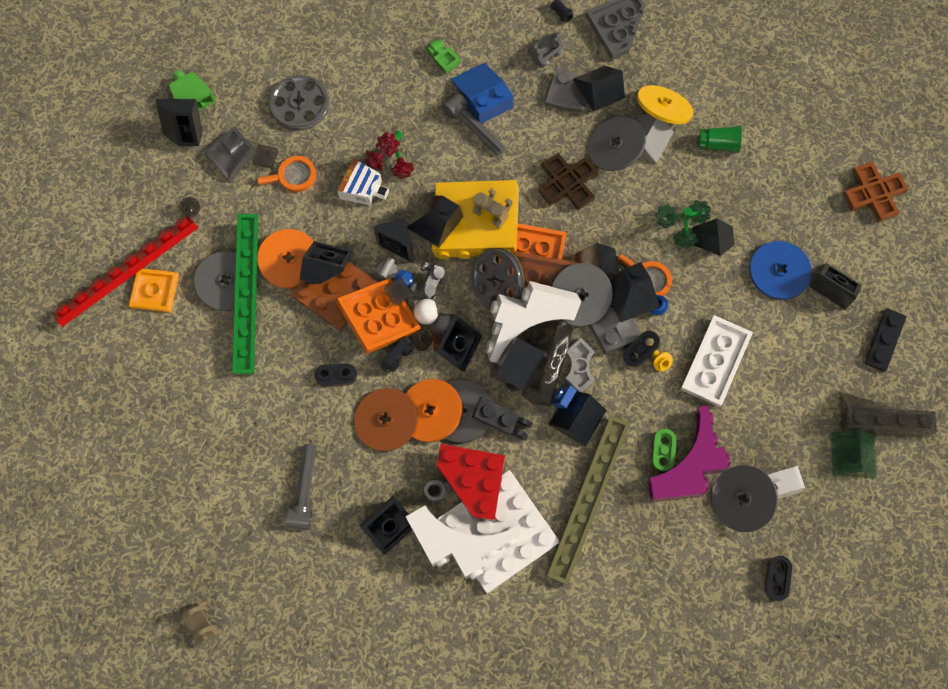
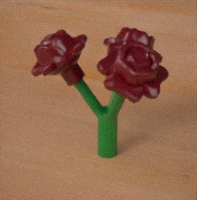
[365,131,414,179]

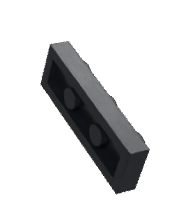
[865,308,907,372]

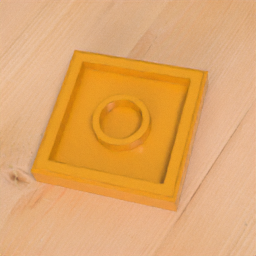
[128,269,179,313]

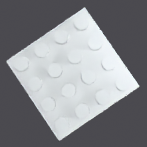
[437,470,560,594]

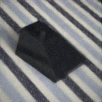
[407,195,464,248]
[299,241,353,285]
[610,262,659,322]
[431,313,482,372]

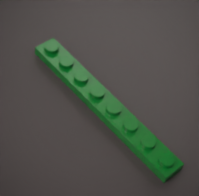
[232,214,259,375]

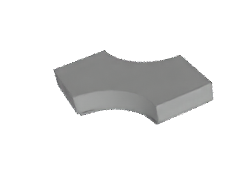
[565,337,595,392]

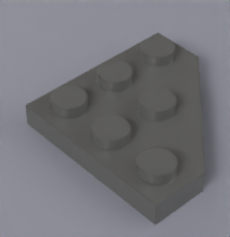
[586,0,645,60]

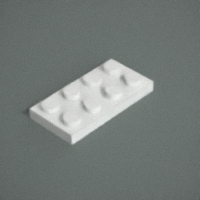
[680,315,753,407]

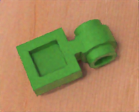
[426,39,461,74]

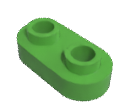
[652,429,676,473]

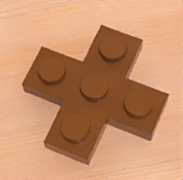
[843,161,909,222]

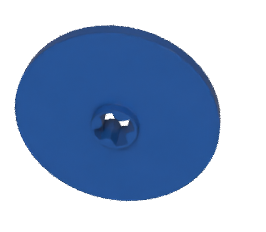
[749,241,812,300]

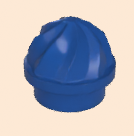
[393,270,415,291]
[649,295,668,316]

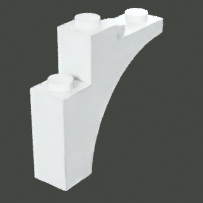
[485,281,581,363]
[406,506,520,580]

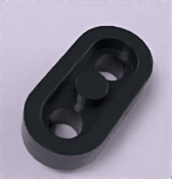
[623,331,661,367]
[380,336,414,373]
[314,363,357,387]
[765,556,792,602]

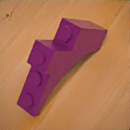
[647,406,730,502]

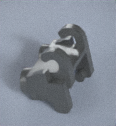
[528,32,565,68]
[408,262,446,301]

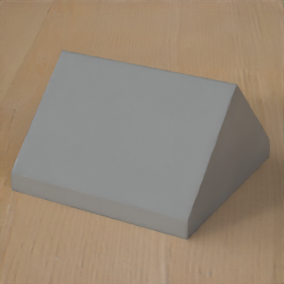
[636,115,674,164]

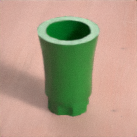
[699,125,742,153]

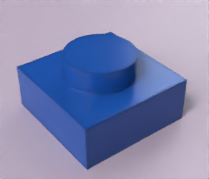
[551,385,577,408]

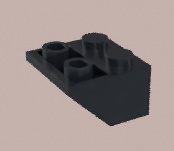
[155,99,203,146]

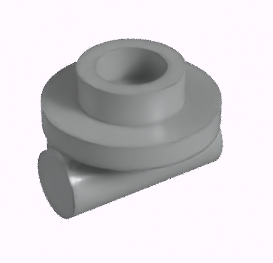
[377,257,398,280]

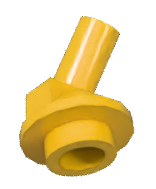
[649,344,673,371]

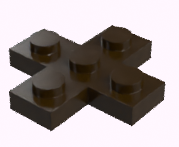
[538,153,598,210]

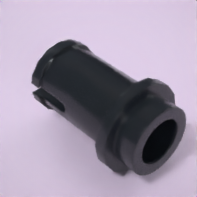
[550,0,573,23]

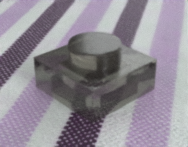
[252,144,278,169]
[384,278,412,307]

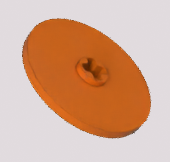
[258,229,313,289]
[406,379,462,442]

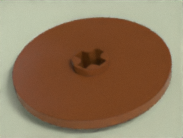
[354,388,418,451]

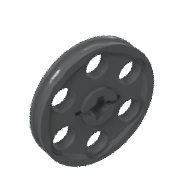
[269,75,329,130]
[471,248,525,311]

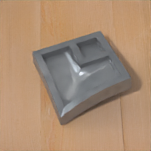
[545,68,587,113]
[203,126,258,182]
[589,307,641,355]

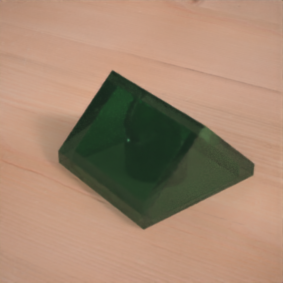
[831,429,877,478]

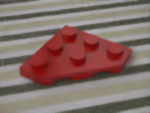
[436,444,505,521]

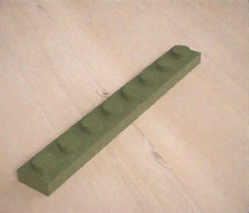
[546,415,631,586]

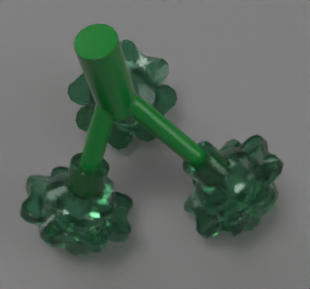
[655,200,711,249]

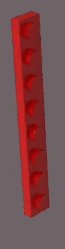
[53,216,198,327]

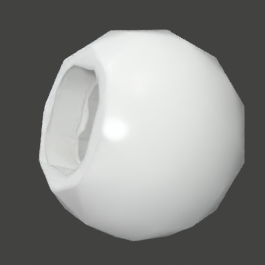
[414,299,438,324]

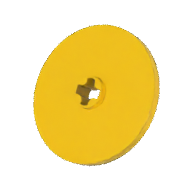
[637,85,693,124]

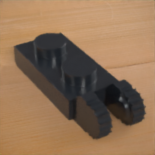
[472,397,533,440]

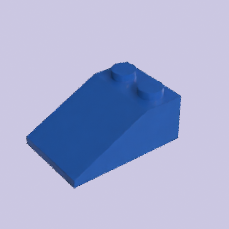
[451,63,514,124]

